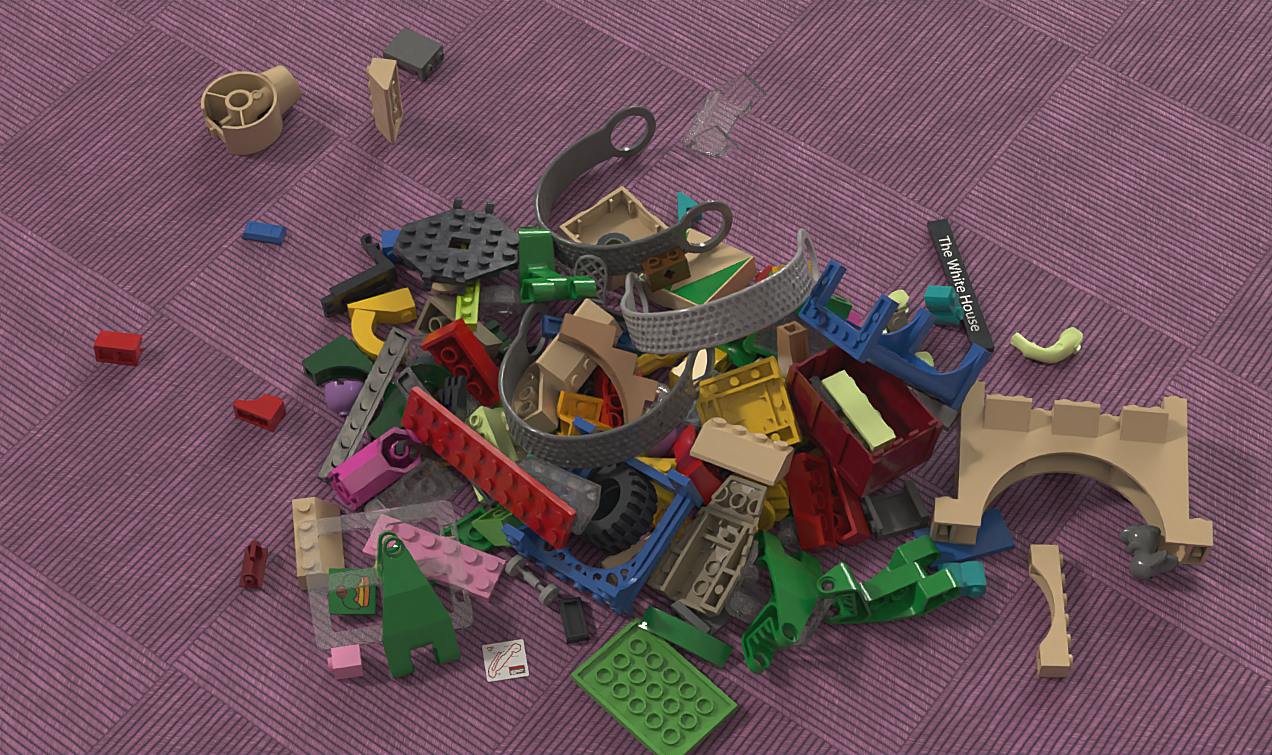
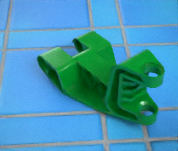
[518,227,596,303]
[741,529,822,675]
[377,530,461,679]
[817,535,962,624]

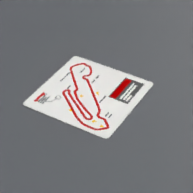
[482,639,529,682]

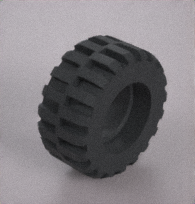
[573,463,658,554]

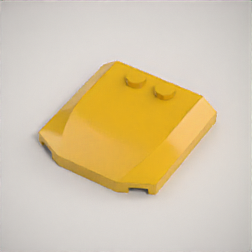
[696,356,802,446]

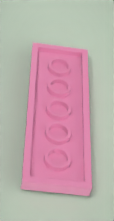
[362,514,506,602]

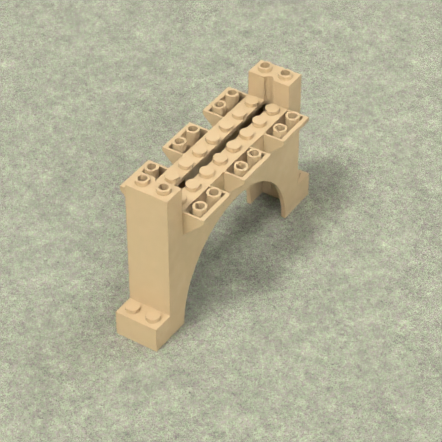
[930,380,1213,565]

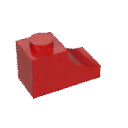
[232,393,286,432]

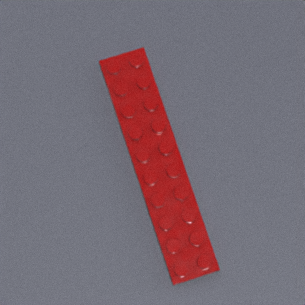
[401,386,577,551]

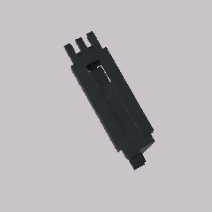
[320,233,398,318]
[396,375,468,463]

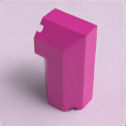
[327,427,422,510]

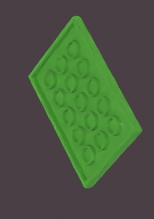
[570,617,738,755]

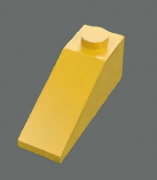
[347,287,417,324]

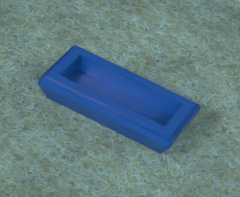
[242,221,287,245]

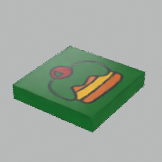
[328,568,375,616]

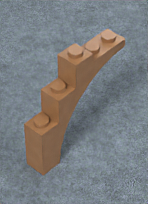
[557,313,660,424]
[777,321,814,444]

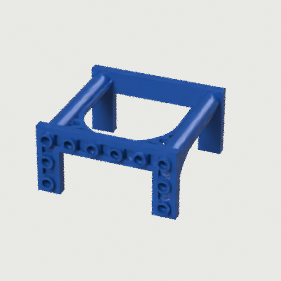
[798,259,991,411]
[501,416,704,616]

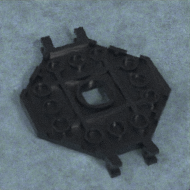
[393,197,519,296]

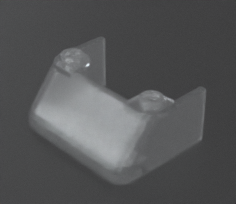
[681,72,767,159]
[725,539,834,647]

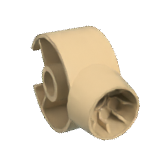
[201,65,302,155]

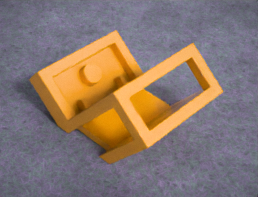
[556,390,613,436]

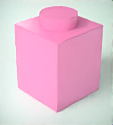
[328,644,363,680]

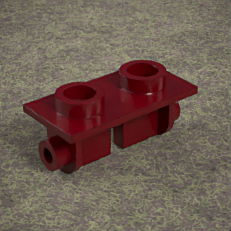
[239,540,268,588]

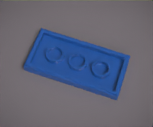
[914,508,1015,571]

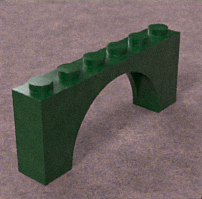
[302,334,407,443]

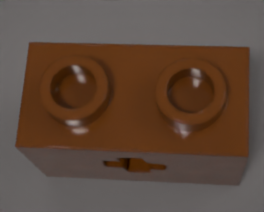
[640,247,691,293]

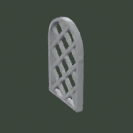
[574,255,608,304]

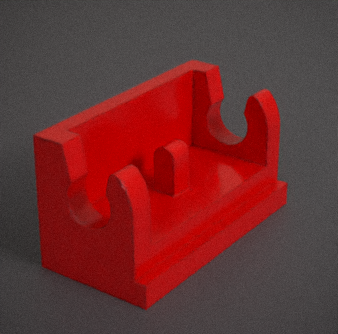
[93,330,143,366]

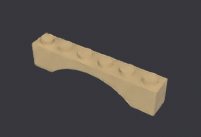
[1028,544,1073,677]

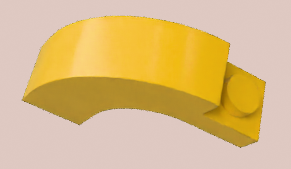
[351,309,409,365]

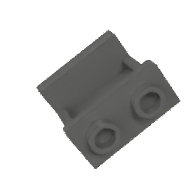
[382,27,445,81]
[860,479,930,541]
[671,590,743,637]

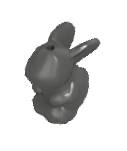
[1119,524,1179,580]

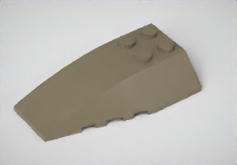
[646,474,768,618]

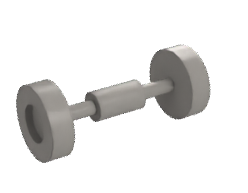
[505,554,560,606]

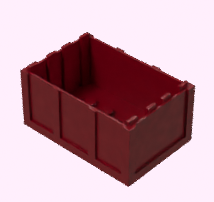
[785,329,944,498]

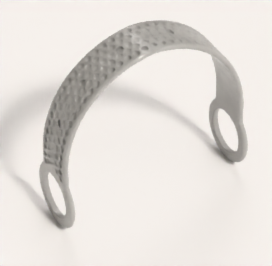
[620,228,820,354]

